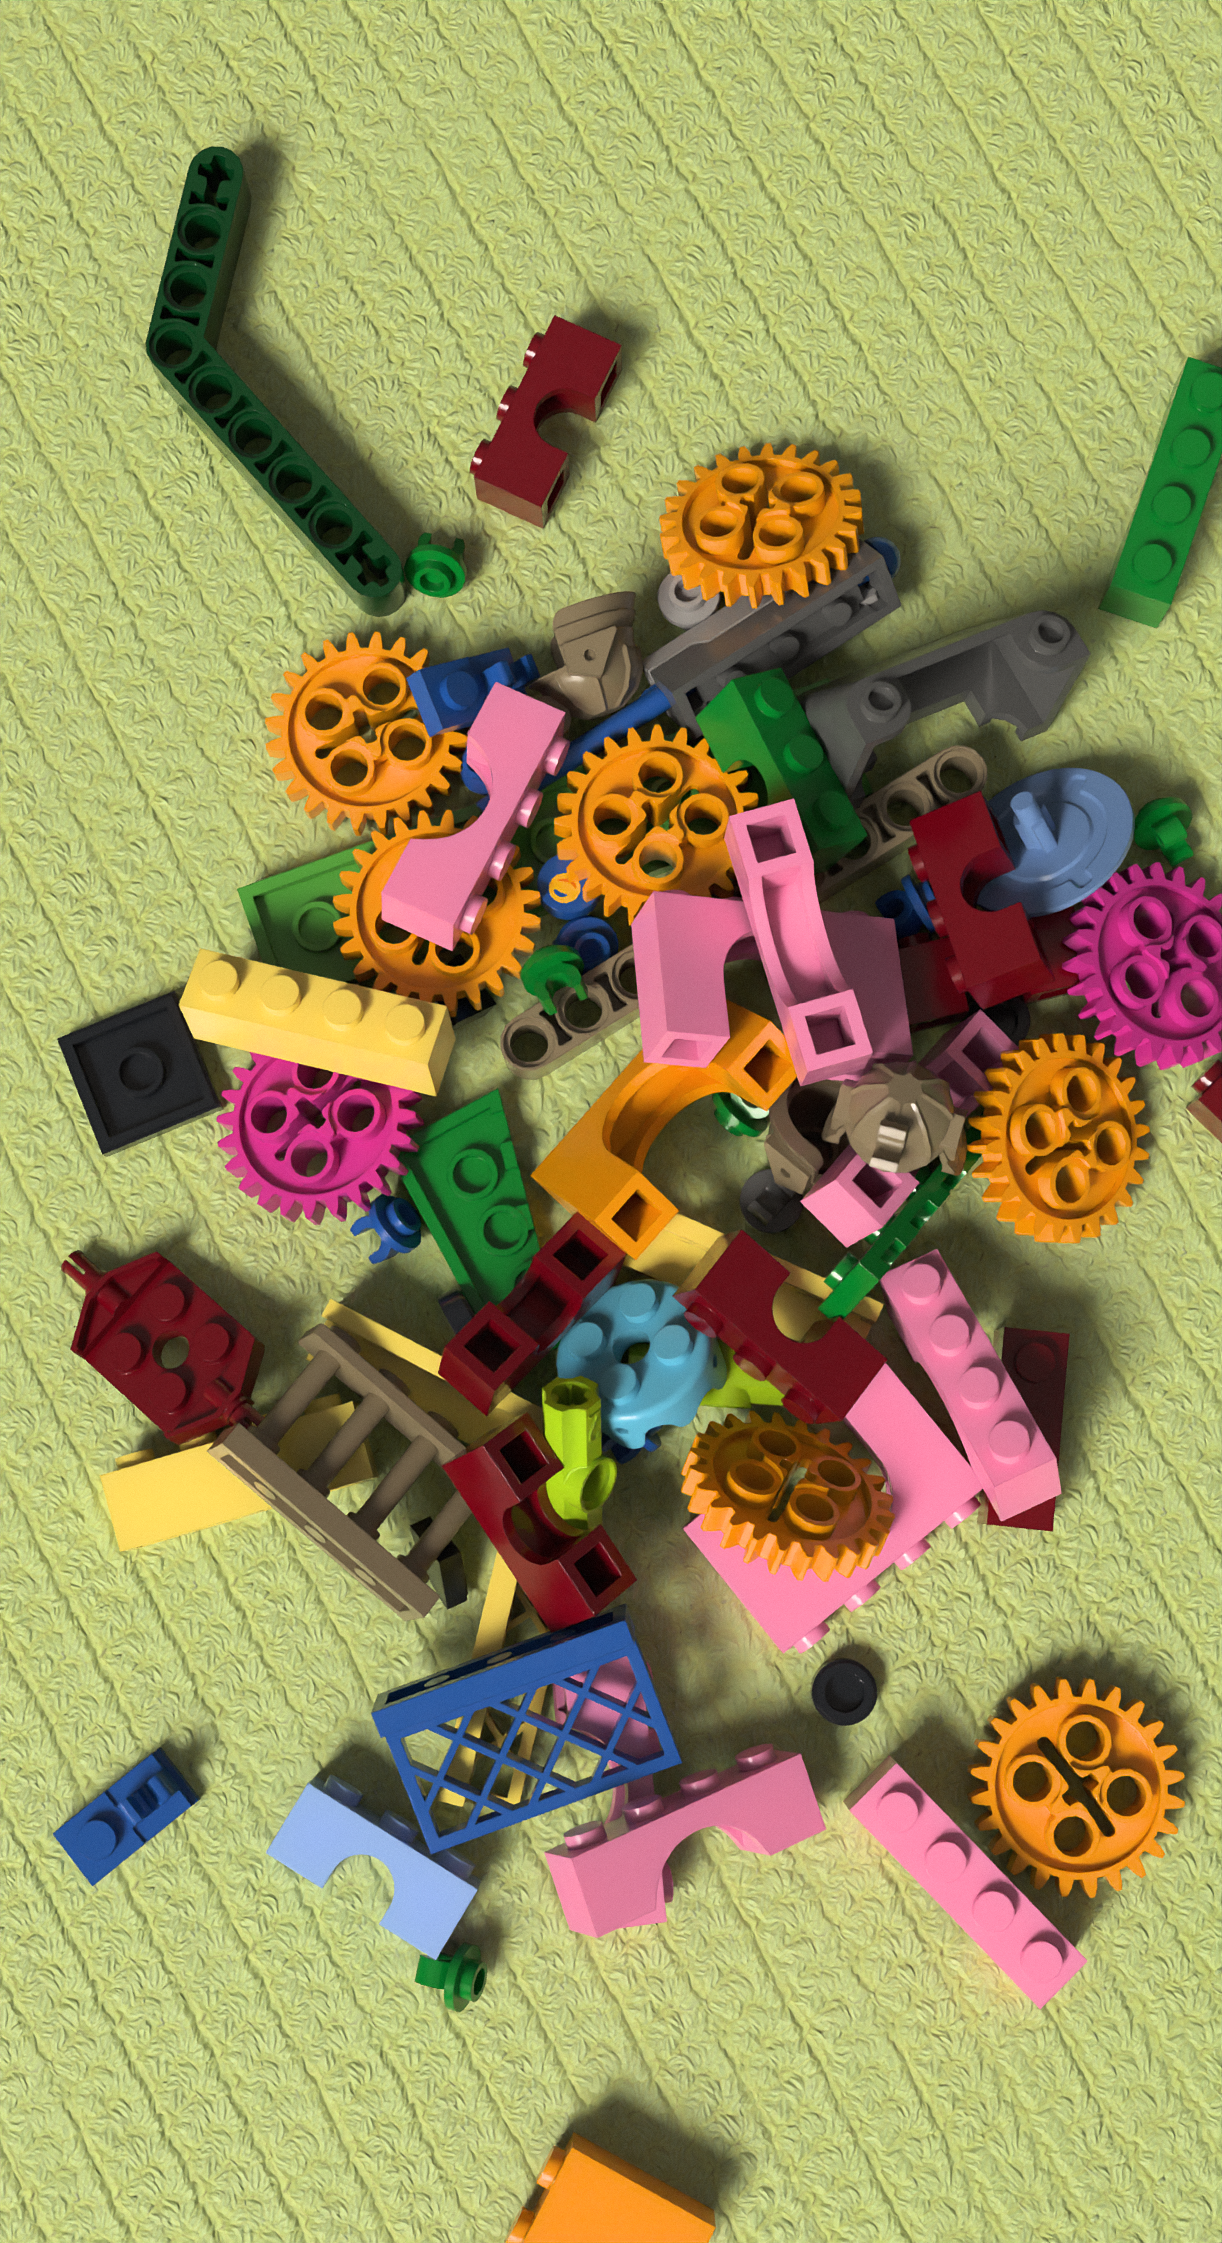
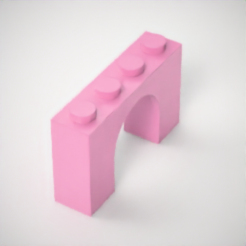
[631,890,913,1081]
[682,1363,983,1654]

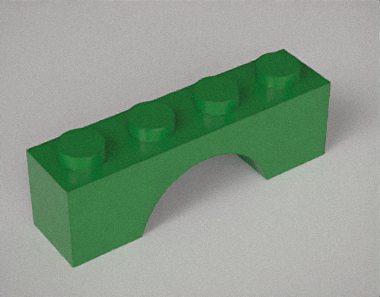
[1098,357,1222,628]

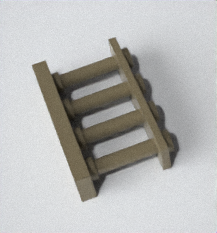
[207,1323,472,1621]

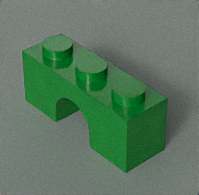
[695,668,868,875]

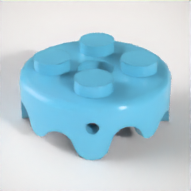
[556,1279,727,1449]

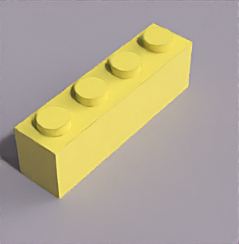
[179,948,456,1097]
[100,1393,379,1552]

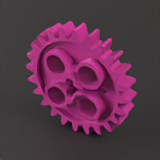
[1062,862,1222,1070]
[216,1052,424,1225]

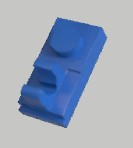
[406,647,541,737]
[53,1747,200,1886]

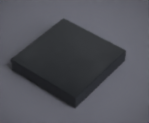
[57,991,224,1157]

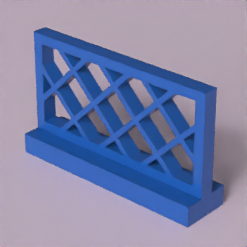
[371,1603,682,1854]

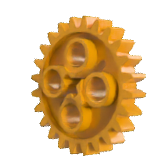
[659,443,864,609]
[265,631,468,836]
[554,725,759,926]
[333,810,541,1017]
[967,1033,1150,1243]
[681,1411,895,1582]
[967,1677,1185,1898]

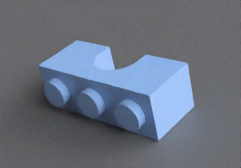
[266,1775,481,1960]

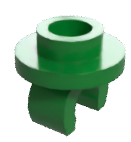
[404,532,467,598]
[1133,797,1194,867]
[520,945,588,1015]
[712,1092,769,1137]
[414,1942,488,2012]

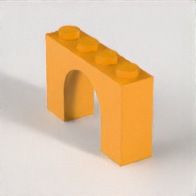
[530,999,797,1260]
[504,2132,716,2243]

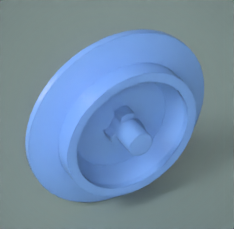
[977,768,1135,917]

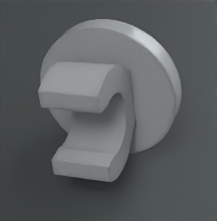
[658,572,721,631]

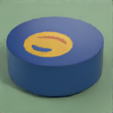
[537,855,601,920]

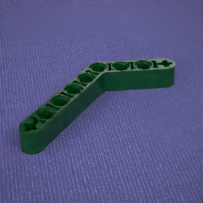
[146,146,407,617]

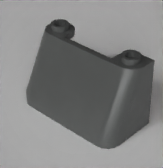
[797,610,1091,810]

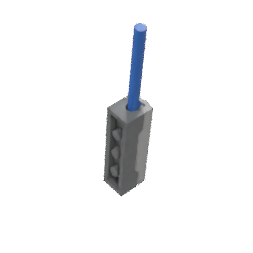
[476,537,902,814]

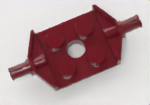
[61,1250,265,1445]

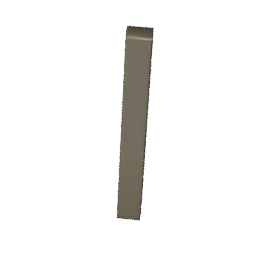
[500,746,987,1080]

